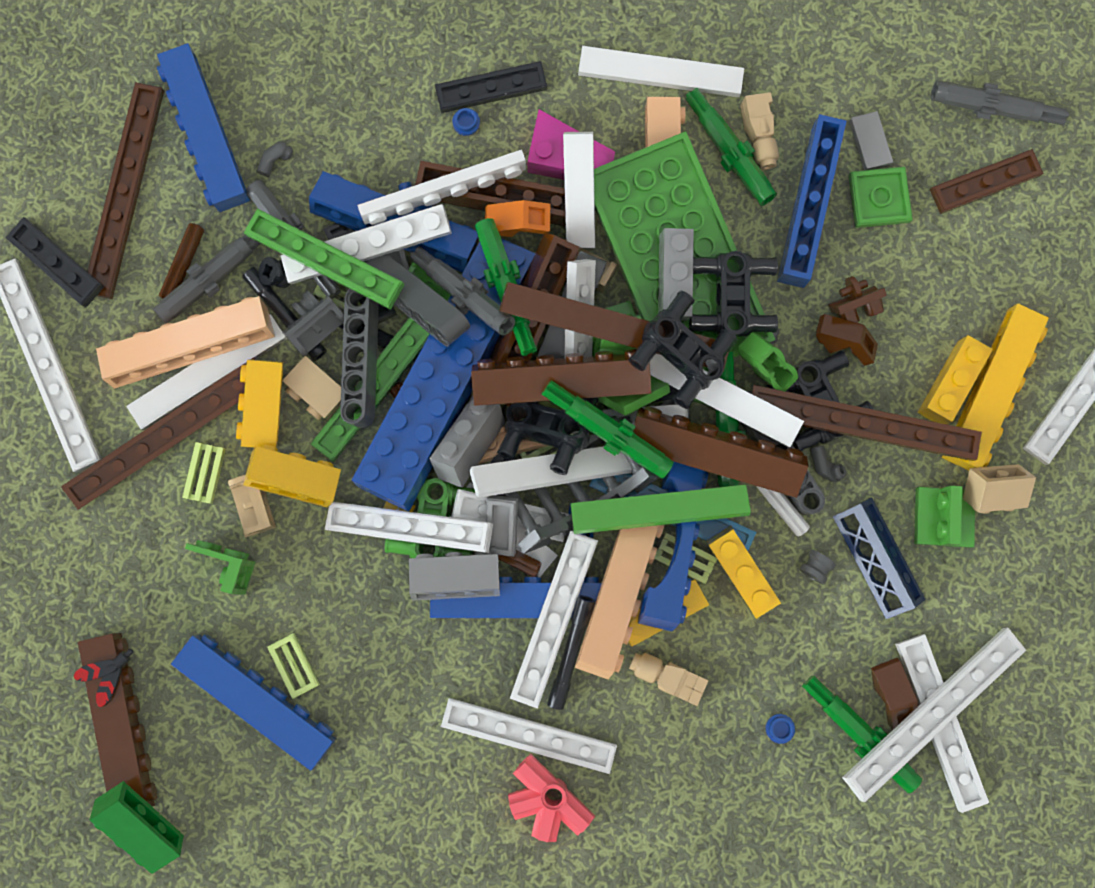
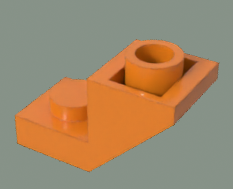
[485,200,550,237]

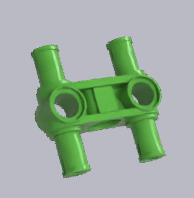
[385,478,475,559]

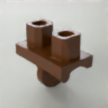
[828,276,887,323]

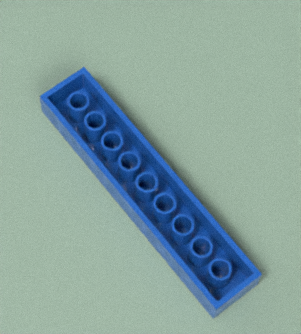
[352,238,535,512]

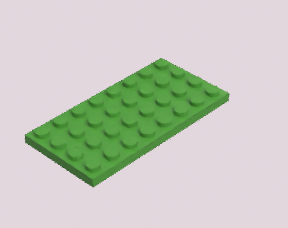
[594,131,775,370]

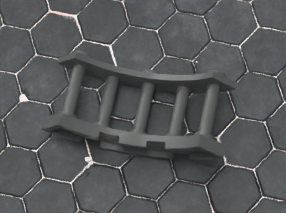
[494,416,659,554]

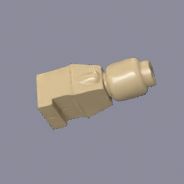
[740,92,779,170]
[629,653,708,706]

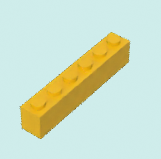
[942,303,1049,471]

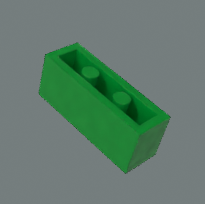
[89,781,184,874]

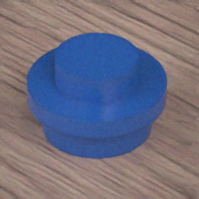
[452,108,480,136]
[765,714,795,744]

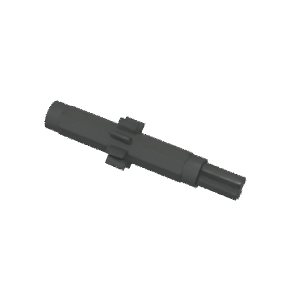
[931,80,1069,126]
[246,180,341,299]
[153,235,261,324]
[410,247,515,335]

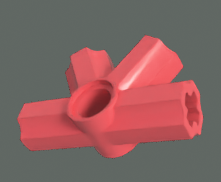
[508,754,595,842]

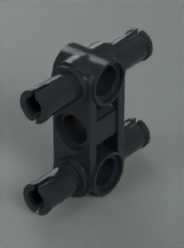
[689,251,778,336]
[628,290,738,409]
[765,350,874,452]
[497,397,599,475]

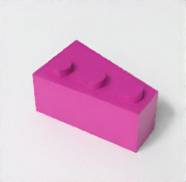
[527,109,615,180]

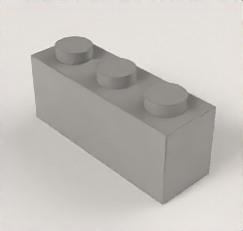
[658,228,694,321]
[429,396,506,487]
[409,551,500,601]

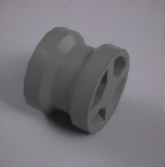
[291,290,319,316]
[800,550,836,585]

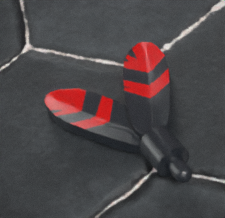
[74,649,134,707]

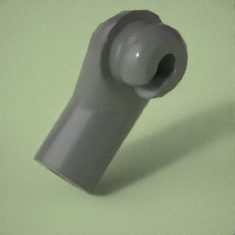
[256,142,293,177]
[810,446,846,482]

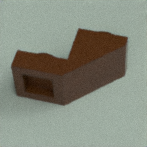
[816,314,878,366]
[871,658,918,730]

